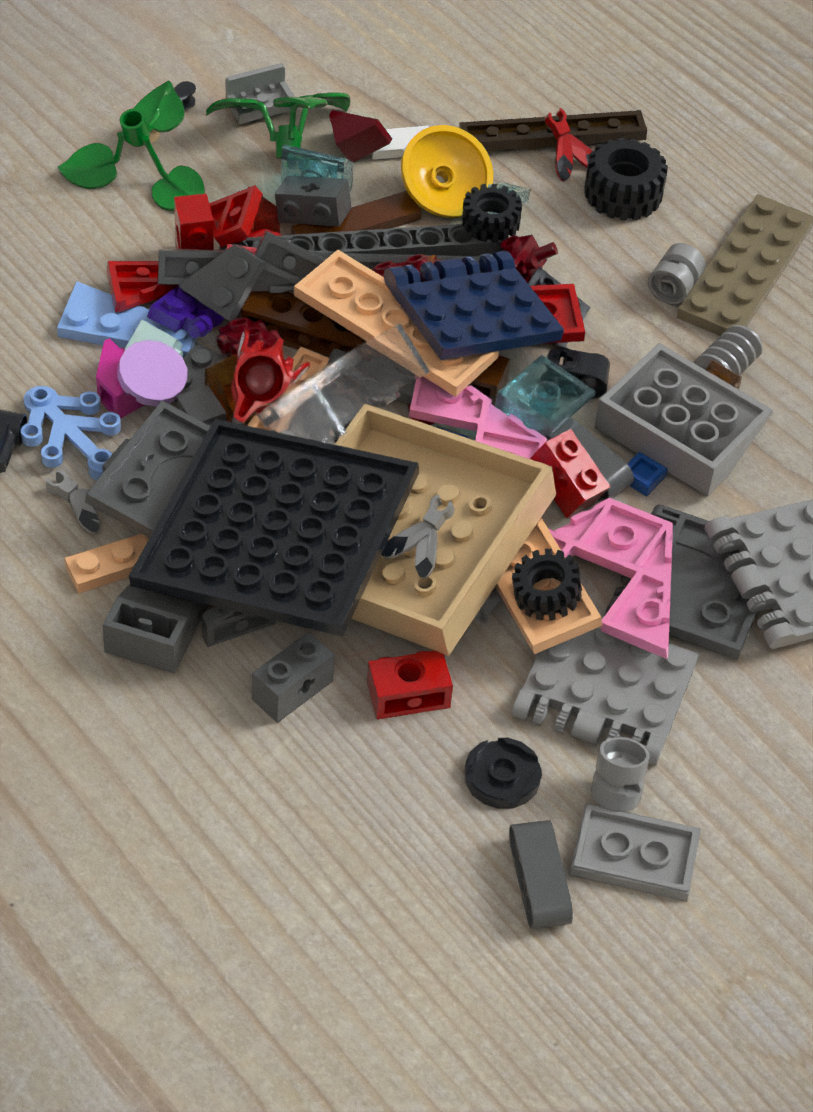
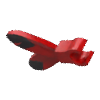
[545,108,592,181]

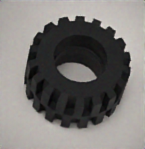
[584,138,668,220]

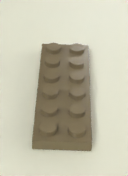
[677,194,813,336]

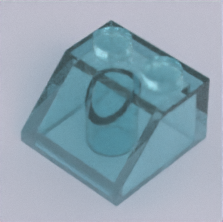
[281,145,354,191]
[496,355,596,435]

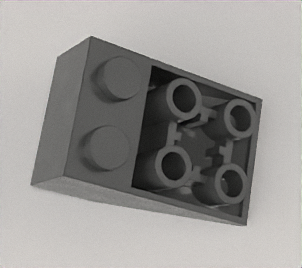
[102,584,208,674]

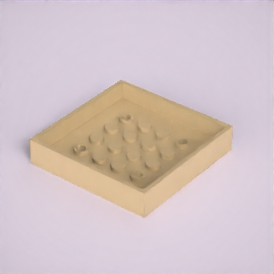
[334,403,556,656]

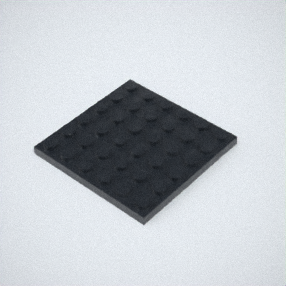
[129,419,419,637]

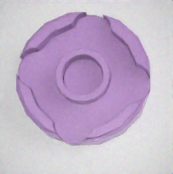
[117,340,187,407]

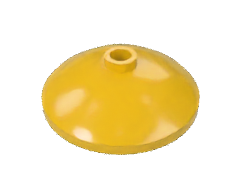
[401,125,493,218]

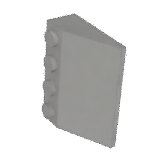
[595,343,773,497]

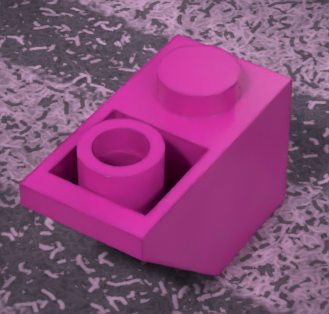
[96,338,145,419]

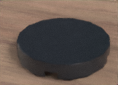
[464,737,542,809]

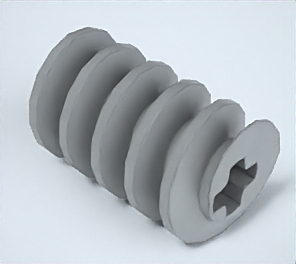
[693,325,763,385]

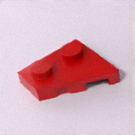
[209,185,263,247]
[107,261,178,312]

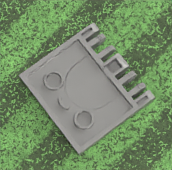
[704,499,813,649]
[512,627,699,766]

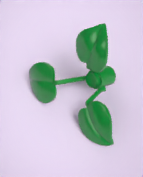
[58,80,205,211]
[206,92,351,159]

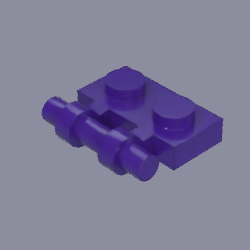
[147,285,224,338]

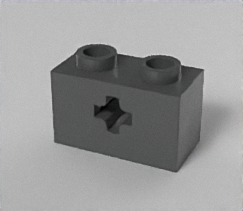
[275,175,352,227]
[252,632,335,723]

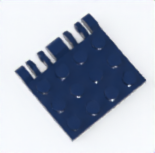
[384,251,564,360]

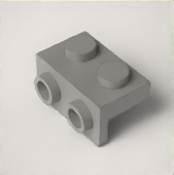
[225,63,295,124]

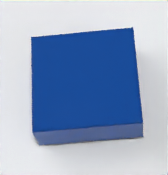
[627,452,668,497]

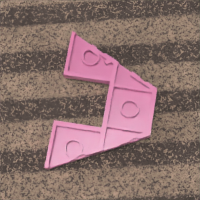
[408,373,547,459]
[549,498,673,659]

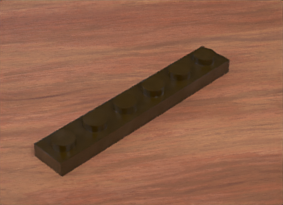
[459,110,648,151]

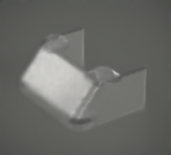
[257,323,430,444]

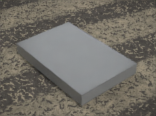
[570,803,701,902]

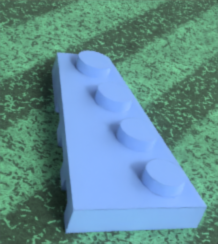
[57,281,197,358]

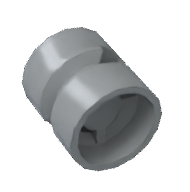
[648,243,706,305]
[591,737,650,812]

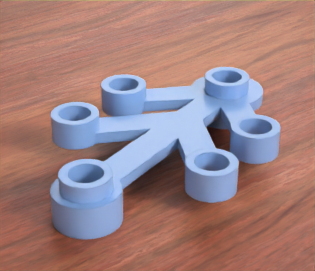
[21,386,121,480]

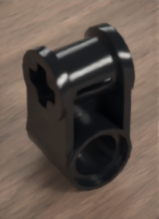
[543,347,610,399]

